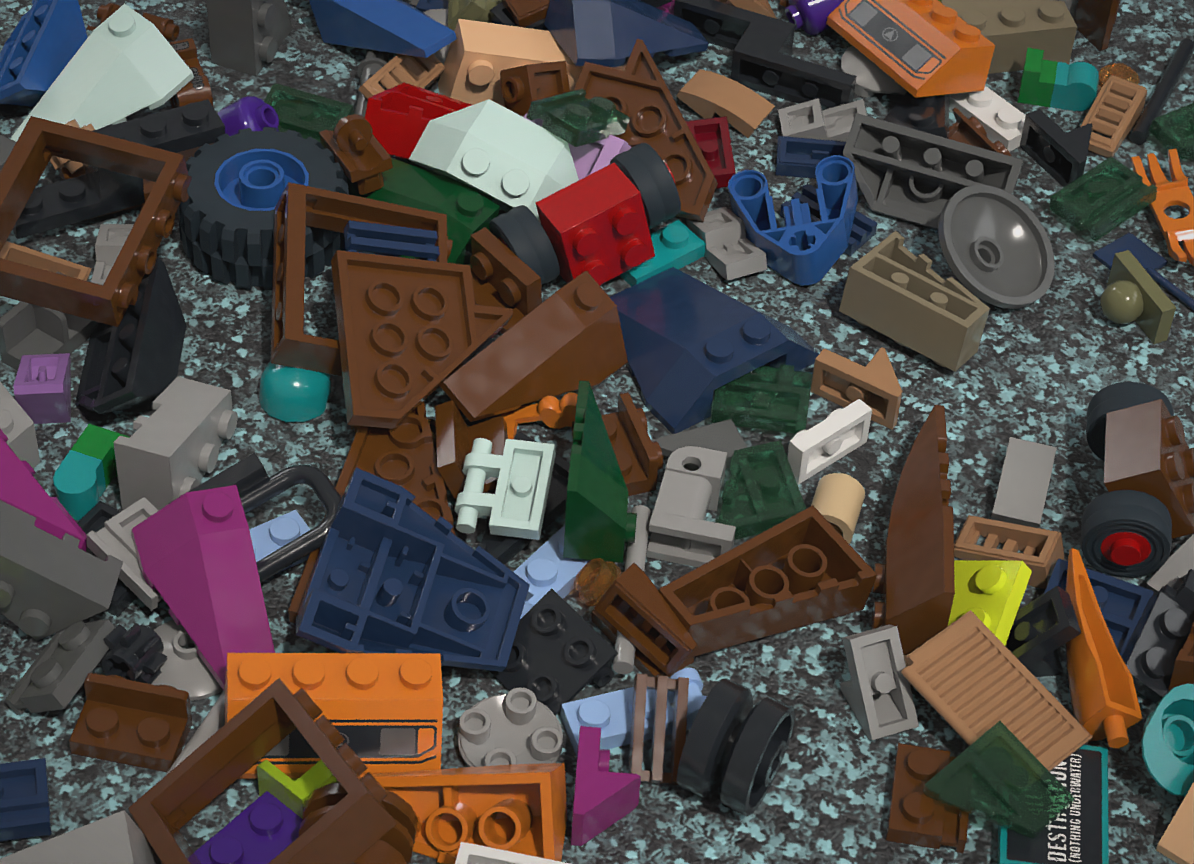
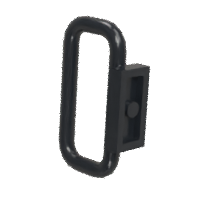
[168,453,342,583]

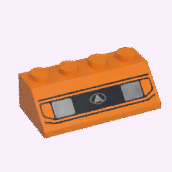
[826,0,995,98]
[224,653,443,779]

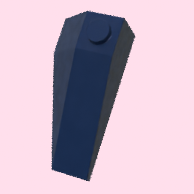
[544,0,709,67]

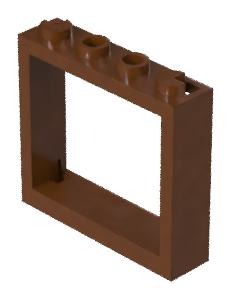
[0,116,192,327]
[271,182,453,376]
[128,678,397,864]

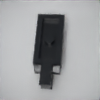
[1122,569,1194,704]

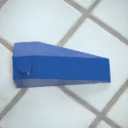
[309,0,457,58]

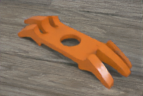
[1131,149,1194,266]

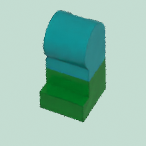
[1017,48,1099,111]
[53,424,130,520]

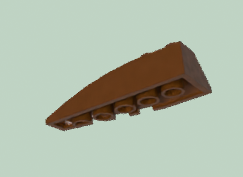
[871,405,955,655]

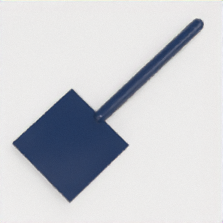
[1093,232,1194,311]

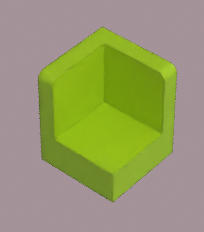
[257,759,339,819]

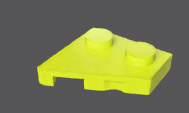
[948,560,1032,645]

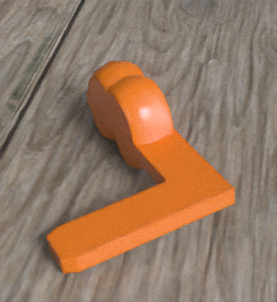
[501,392,578,439]

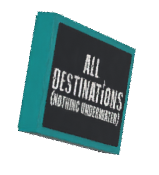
[997,745,1109,864]

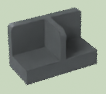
[0,271,97,371]

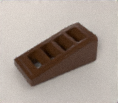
[594,563,698,677]

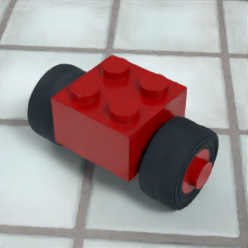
[489,143,681,286]

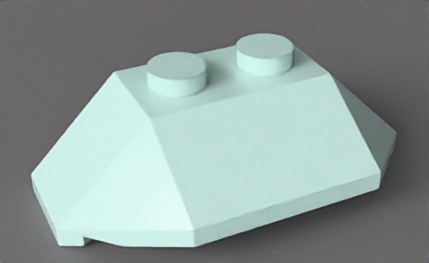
[409,99,579,223]

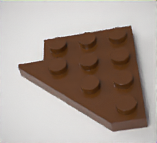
[563,39,718,223]
[331,250,513,429]

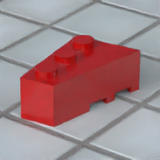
[365,82,471,159]

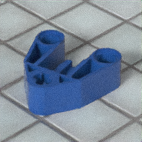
[728,155,858,285]

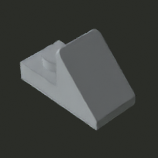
[840,625,919,740]

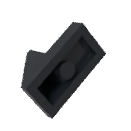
[1019,109,1093,195]
[1005,586,1081,677]

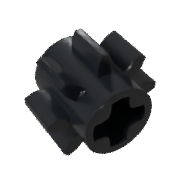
[101,623,167,684]

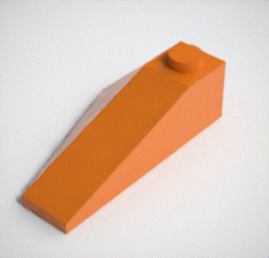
[360,763,568,864]

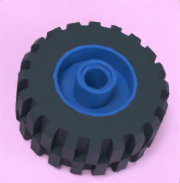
[178,127,349,291]

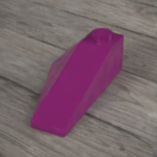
[131,485,275,690]

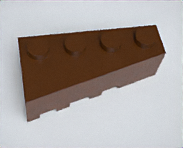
[653,505,877,659]

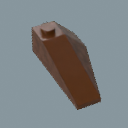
[440,271,628,422]

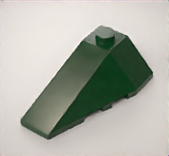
[347,158,500,265]
[563,380,637,563]

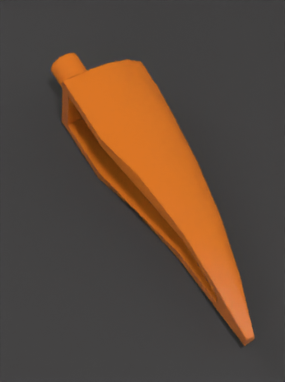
[1066,548,1143,748]

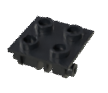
[489,589,618,716]

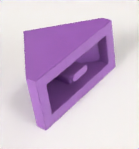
[13,353,71,424]

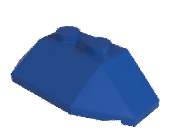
[0,0,88,107]

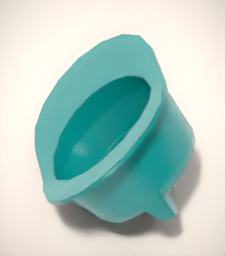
[1141,683,1194,797]

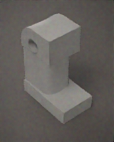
[646,446,736,567]

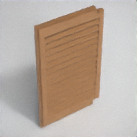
[901,610,1093,790]

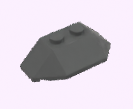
[843,113,1024,231]

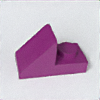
[571,726,641,846]

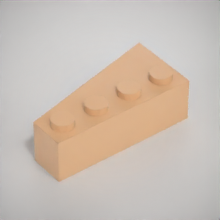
[438,19,626,107]

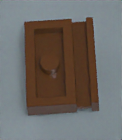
[886,743,974,853]

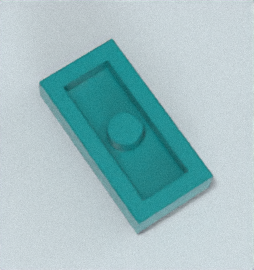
[619,220,706,286]

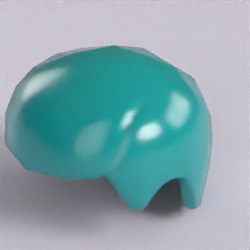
[259,361,331,422]

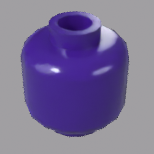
[785,0,844,36]
[217,96,279,136]

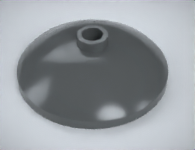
[938,185,1055,309]

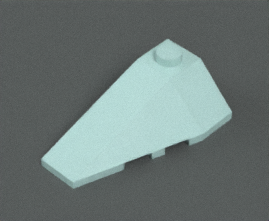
[10,4,194,142]

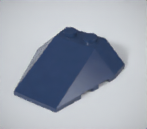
[610,267,819,434]
[296,467,530,672]

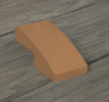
[676,69,775,138]

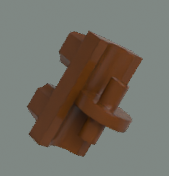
[319,114,393,195]

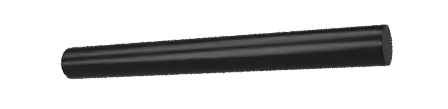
[1130,39,1194,145]

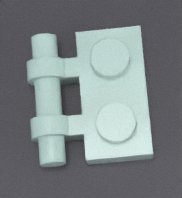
[454,438,556,540]

